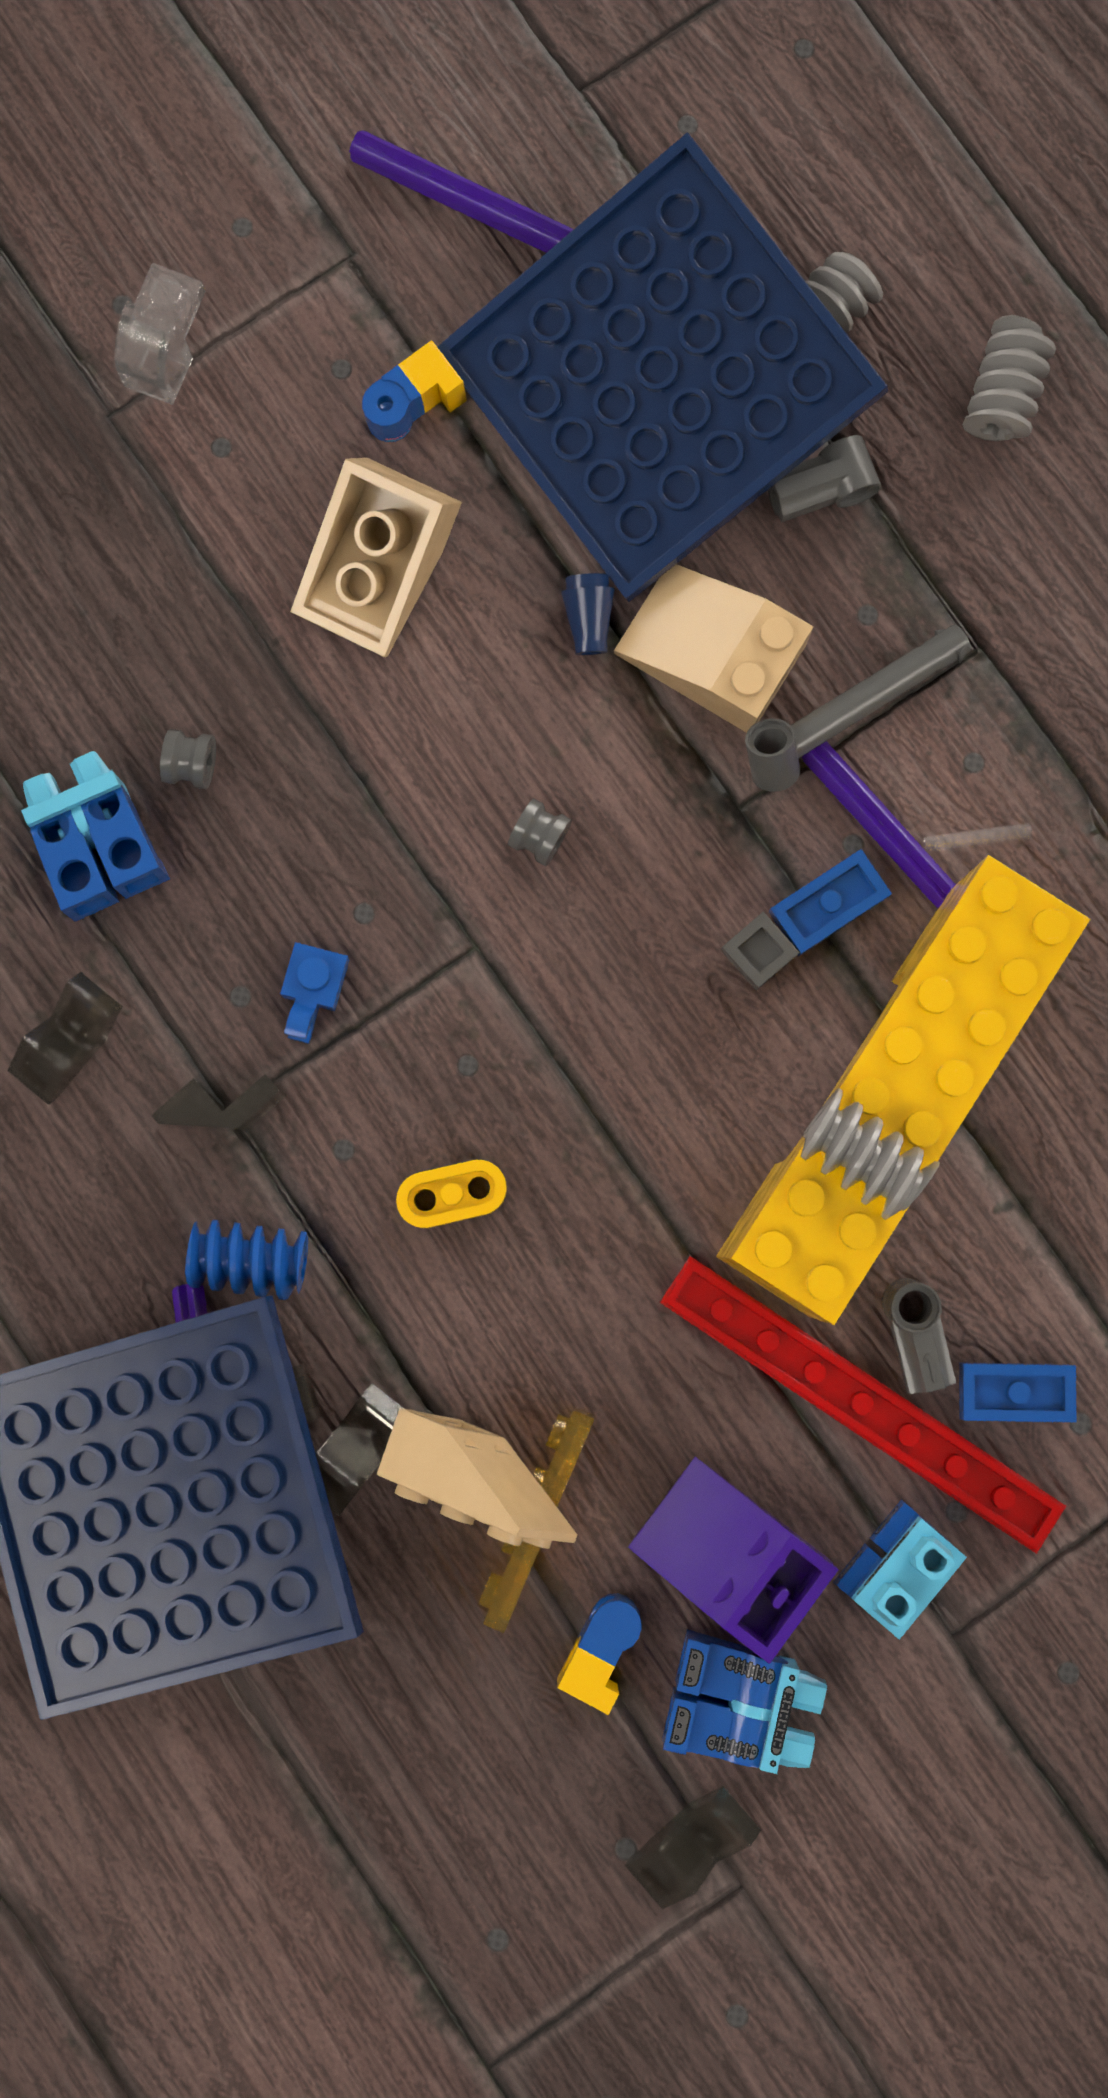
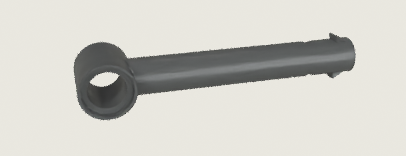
[745,625,971,792]

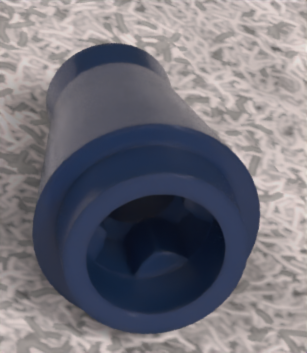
[561,573,615,655]

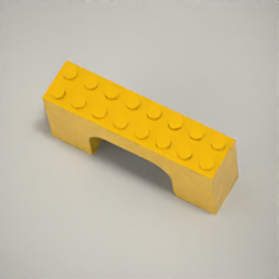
[716,855,1090,1325]

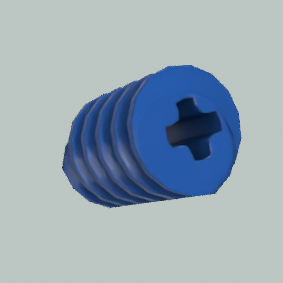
[185,1220,308,1300]

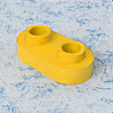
[396,1160,507,1228]

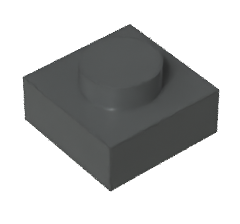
[721,912,800,991]

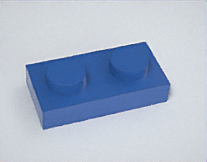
[769,849,892,957]
[959,1363,1077,1422]

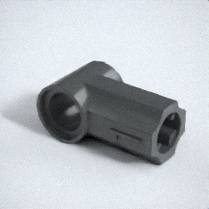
[768,435,882,523]
[882,1278,956,1394]

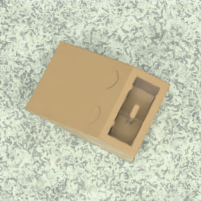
[376,1408,577,1549]

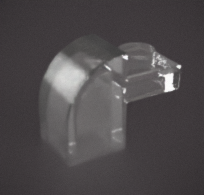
[114,263,206,405]

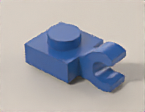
[280,942,350,1044]

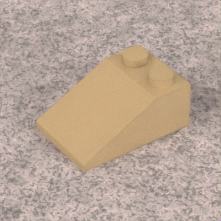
[290,458,462,657]
[614,564,813,733]

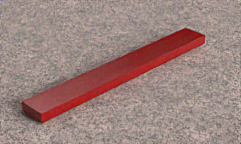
[659,1256,1067,1554]

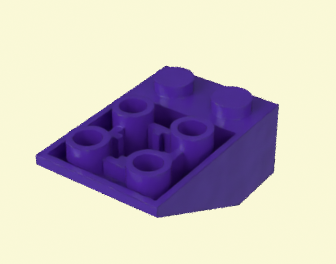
[628,1456,839,1664]

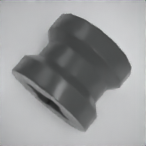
[160,729,216,789]
[507,798,572,867]

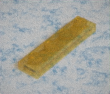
[478,1406,594,1633]

